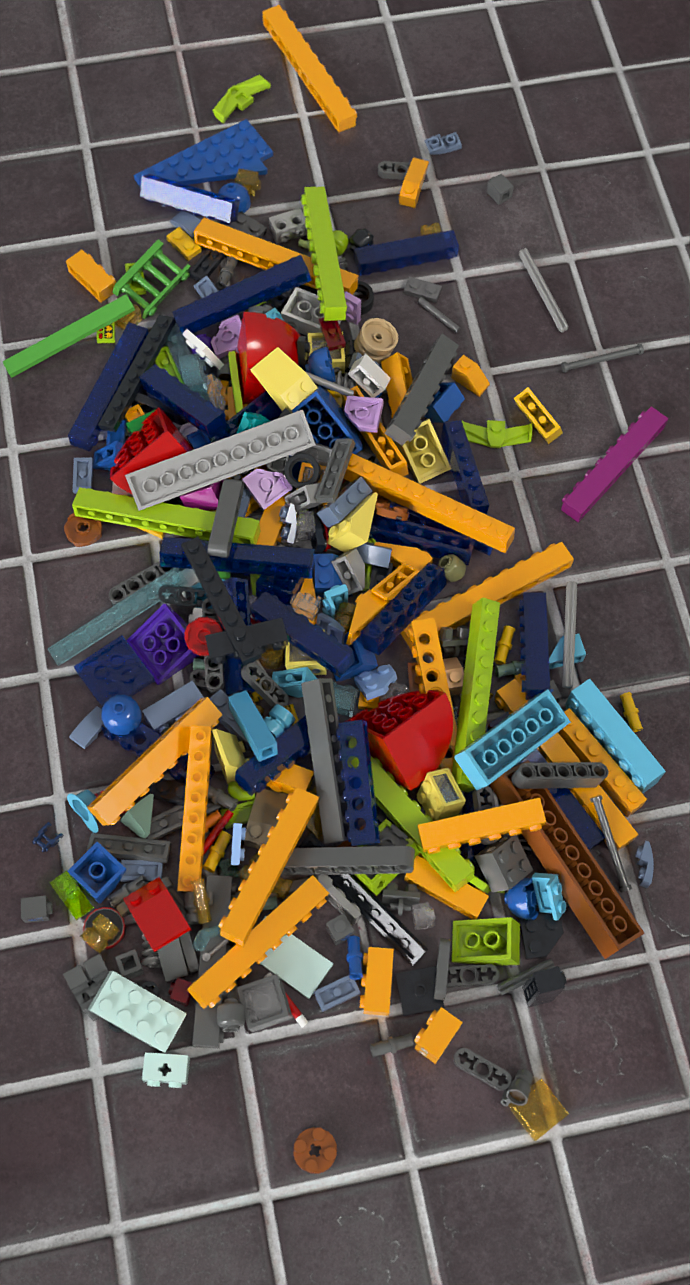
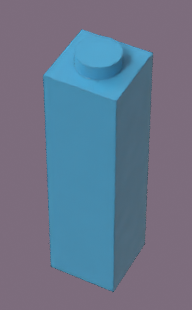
[228,690,277,762]

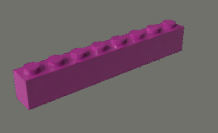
[561,406,668,523]

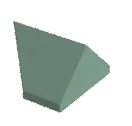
[120,794,154,839]

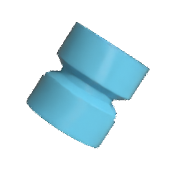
[263,704,295,742]

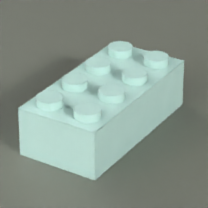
[88,971,186,1053]

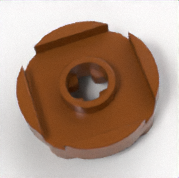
[374,501,409,521]
[64,513,102,547]
[294,1128,337,1174]

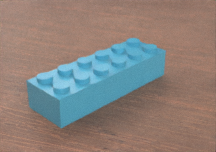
[565,679,666,794]
[454,689,570,790]

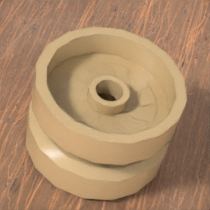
[354,318,398,364]

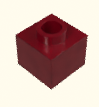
[168,978,193,1007]

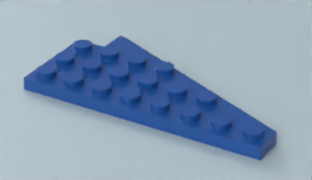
[134,119,273,191]

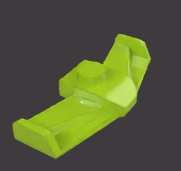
[213,75,271,124]
[460,420,532,448]

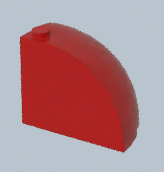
[236,312,300,405]
[110,407,193,494]
[345,690,453,791]

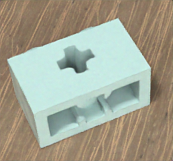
[142,1053,190,1088]

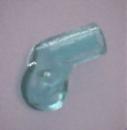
[193,925,220,951]

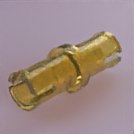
[191,879,212,924]

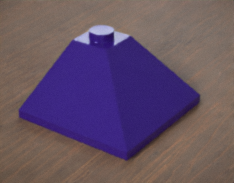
[125,603,200,685]

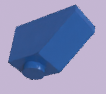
[93,441,123,470]

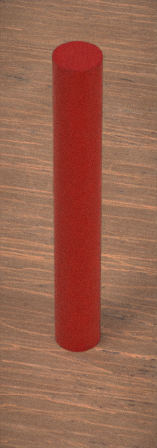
[203,809,234,856]

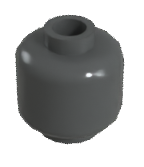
[217,998,245,1032]

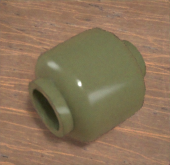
[438,554,466,582]

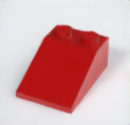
[123,877,191,952]

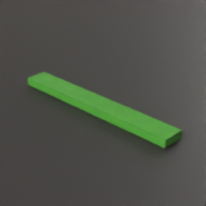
[2,294,135,378]

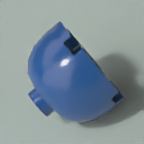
[217,183,251,216]
[305,347,336,382]
[101,694,142,735]
[504,878,539,919]

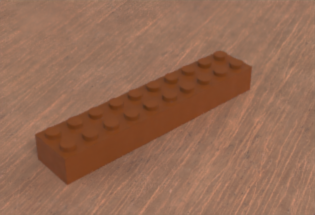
[489,760,644,959]

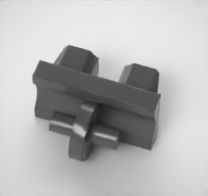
[438,626,470,657]
[382,882,420,916]

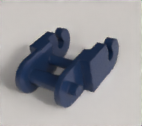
[33,822,63,853]

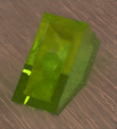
[50,870,93,920]

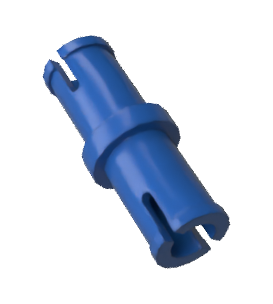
[346,936,363,980]

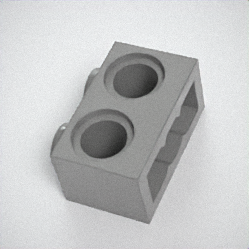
[269,208,308,244]

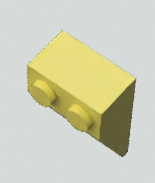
[250,347,318,411]
[395,419,451,484]
[327,492,378,553]
[212,729,251,785]

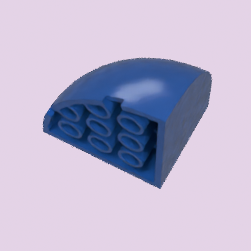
[288,385,363,463]

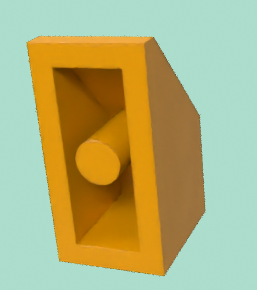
[451,355,490,397]

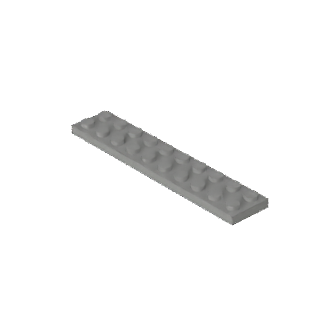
[125,410,316,511]

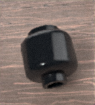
[349,228,374,254]

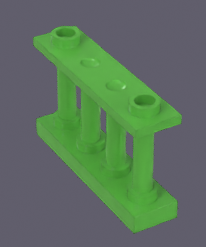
[112,239,190,319]

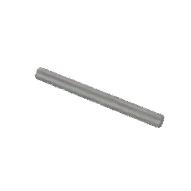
[519,248,568,332]
[562,581,577,689]

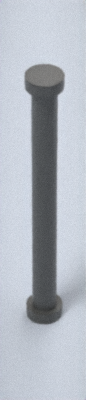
[561,344,644,373]
[590,795,632,892]

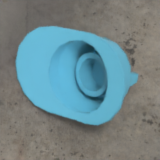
[67,790,98,833]

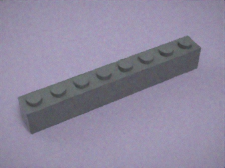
[385,333,459,446]
[301,678,356,844]
[192,875,236,1049]

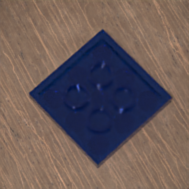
[74,635,155,707]

